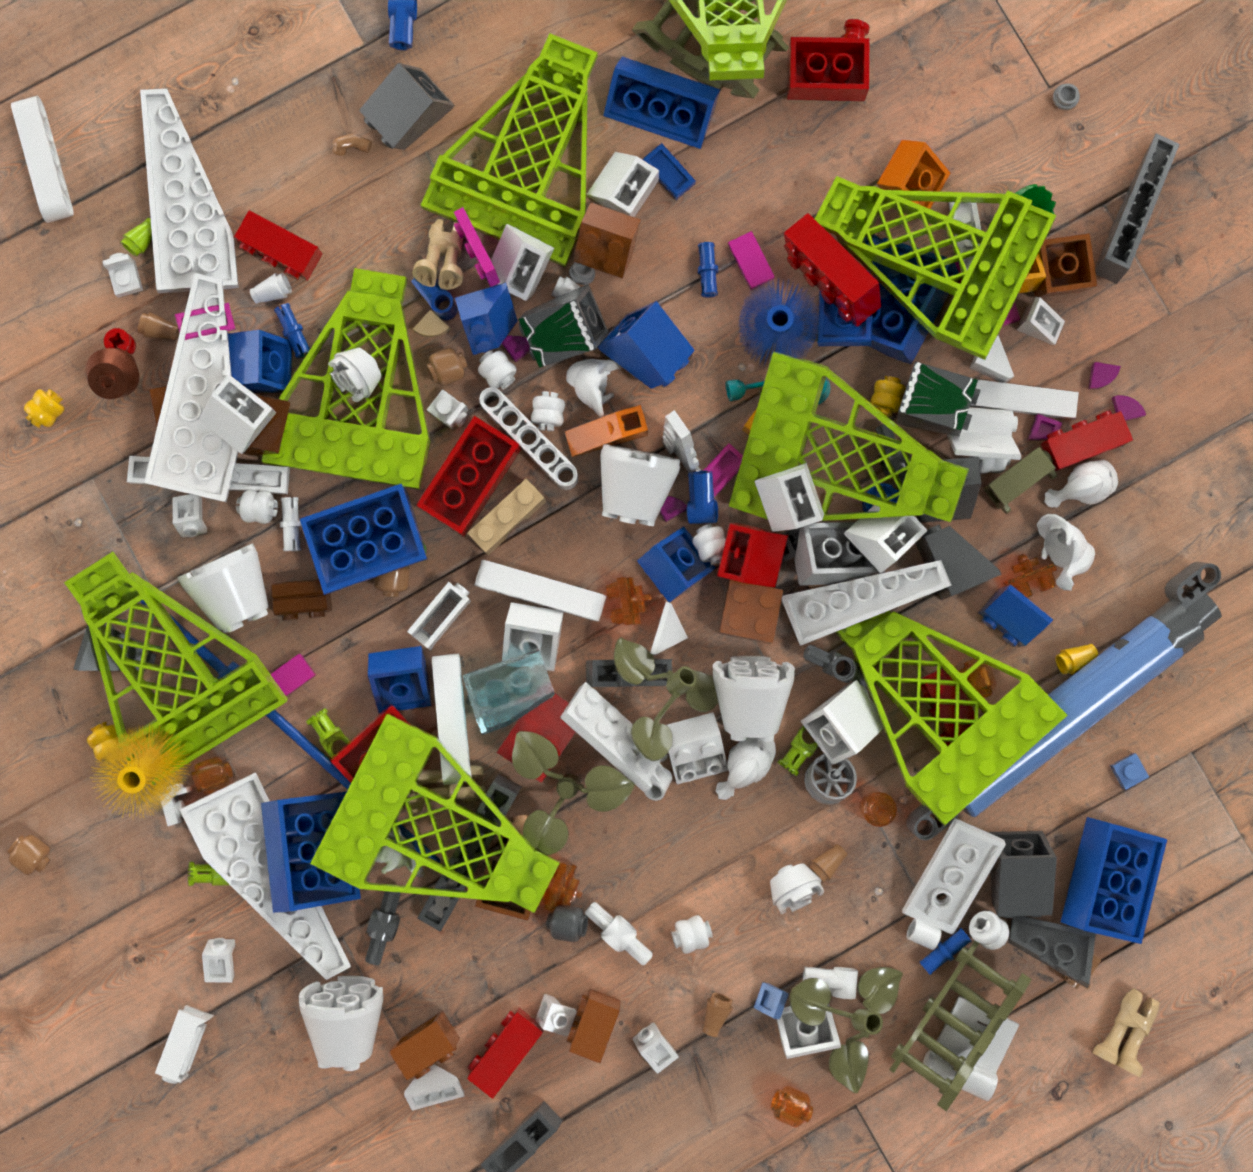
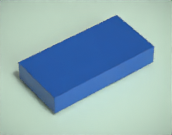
[642,143,696,200]

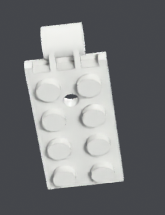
[560,682,672,801]
[902,818,1006,950]

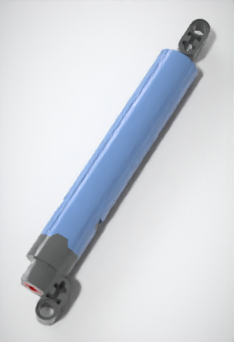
[906,562,1222,840]

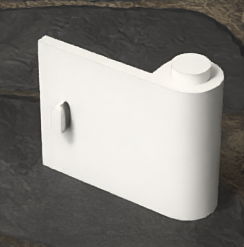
[947,407,1021,460]
[923,996,1019,1101]

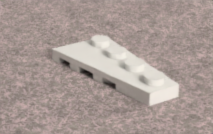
[662,410,701,473]

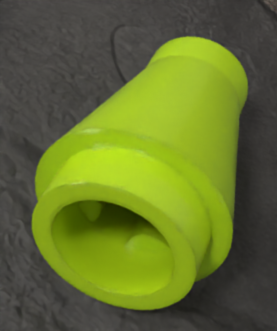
[120,218,152,257]

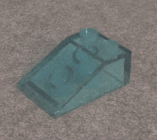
[462,649,555,735]

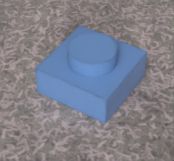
[1110,753,1149,790]
[754,982,789,1019]

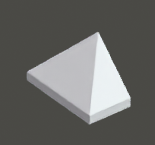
[650,602,688,655]
[404,1064,465,1111]

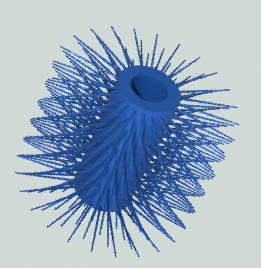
[739,279,819,366]

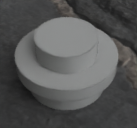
[1053,84,1080,110]
[569,262,595,285]

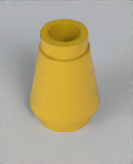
[1055,644,1098,675]

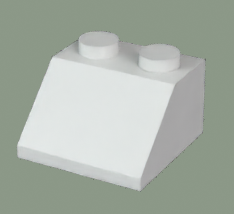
[502,602,564,671]

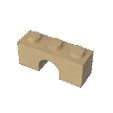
[468,479,546,555]

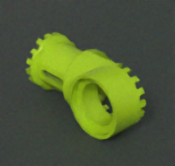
[306,708,351,758]
[777,725,818,776]
[188,861,230,886]

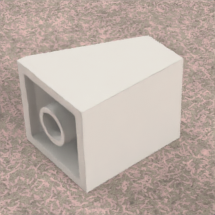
[801,680,884,765]

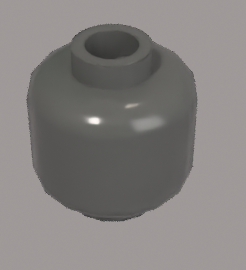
[546,905,588,942]

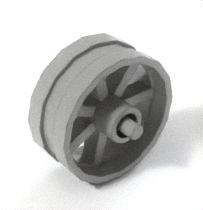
[804,754,857,805]

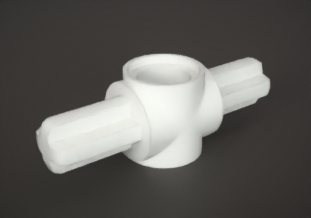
[585,902,653,965]

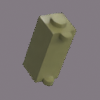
[983,447,1057,514]

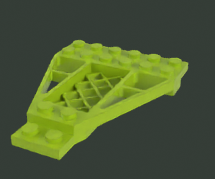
[669,0,787,81]
[421,33,598,267]
[815,176,1056,360]
[262,268,431,490]
[729,352,969,522]
[64,551,288,785]
[835,611,1068,826]
[310,714,560,913]

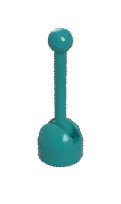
[725,379,765,402]

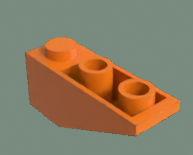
[565,405,648,457]

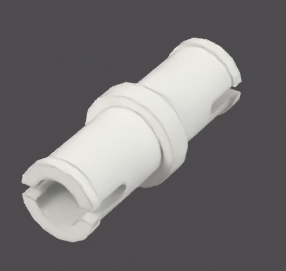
[280,497,302,551]

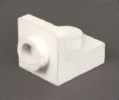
[102,253,143,298]
[427,389,468,430]
[173,494,207,537]
[160,783,193,826]
[202,938,235,982]
[535,994,576,1036]
[633,1023,679,1074]

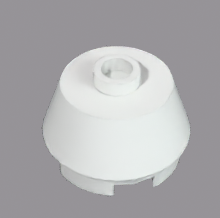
[328,348,381,402]
[770,864,824,914]

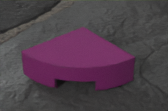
[501,335,530,363]
[1088,362,1121,390]
[1112,395,1146,421]
[1027,414,1063,441]
[660,496,687,522]

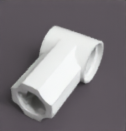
[803,967,858,999]

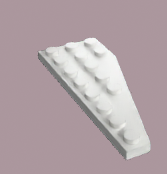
[140,89,239,293]
[144,273,238,502]
[180,772,351,980]

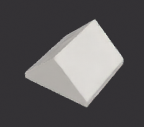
[777,1004,841,1059]

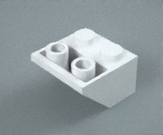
[587,152,659,217]
[491,224,554,301]
[198,374,276,454]
[755,463,824,532]
[844,505,927,573]
[667,712,728,784]

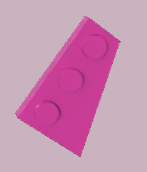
[453,208,500,287]

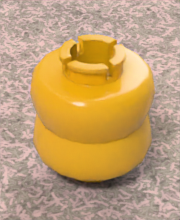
[870,376,906,417]
[24,389,65,428]
[87,722,120,763]

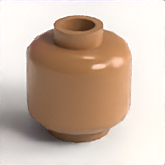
[426,347,467,386]
[374,566,410,597]
[7,834,51,875]

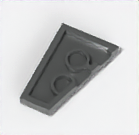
[1008,916,1096,988]

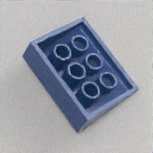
[866,238,959,364]
[300,484,427,595]
[261,791,361,913]
[1060,817,1167,944]

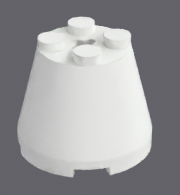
[600,444,680,526]
[177,543,269,633]
[713,656,795,742]
[299,976,383,1071]

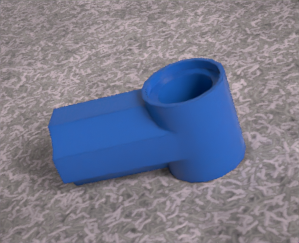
[388,0,417,51]
[411,278,458,320]
[687,470,718,524]

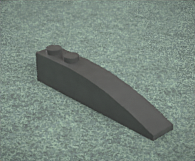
[1095,133,1180,284]
[417,774,522,932]

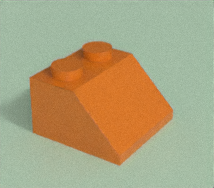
[877,140,950,209]

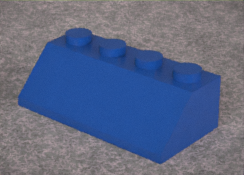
[603,56,720,149]

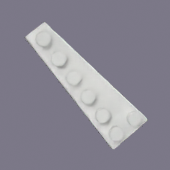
[781,560,951,646]

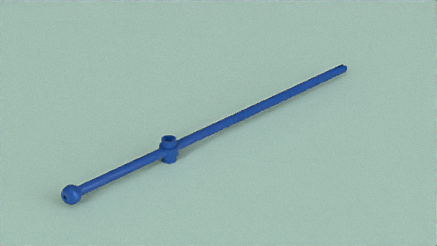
[140,600,440,863]

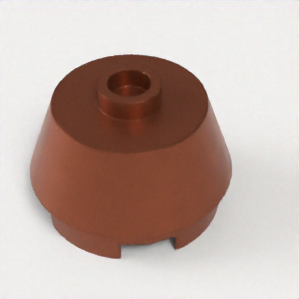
[85,348,140,399]

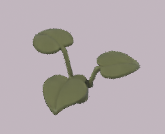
[614,637,718,761]
[512,731,635,855]
[790,967,903,1093]

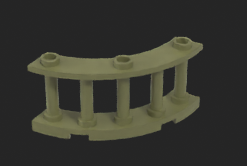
[632,0,789,98]
[889,941,1032,1111]

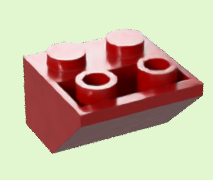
[717,522,788,588]

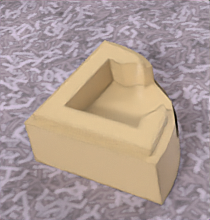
[413,310,451,337]

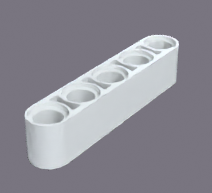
[11,96,74,223]
[479,387,578,490]
[474,560,607,622]
[432,653,471,785]

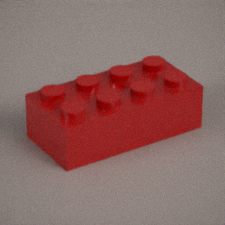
[783,213,881,327]
[416,416,522,538]

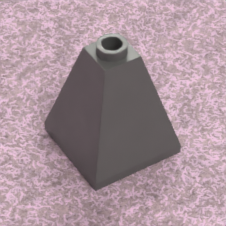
[73,622,157,671]

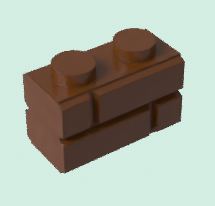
[271,579,332,621]

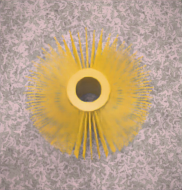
[91,724,191,818]

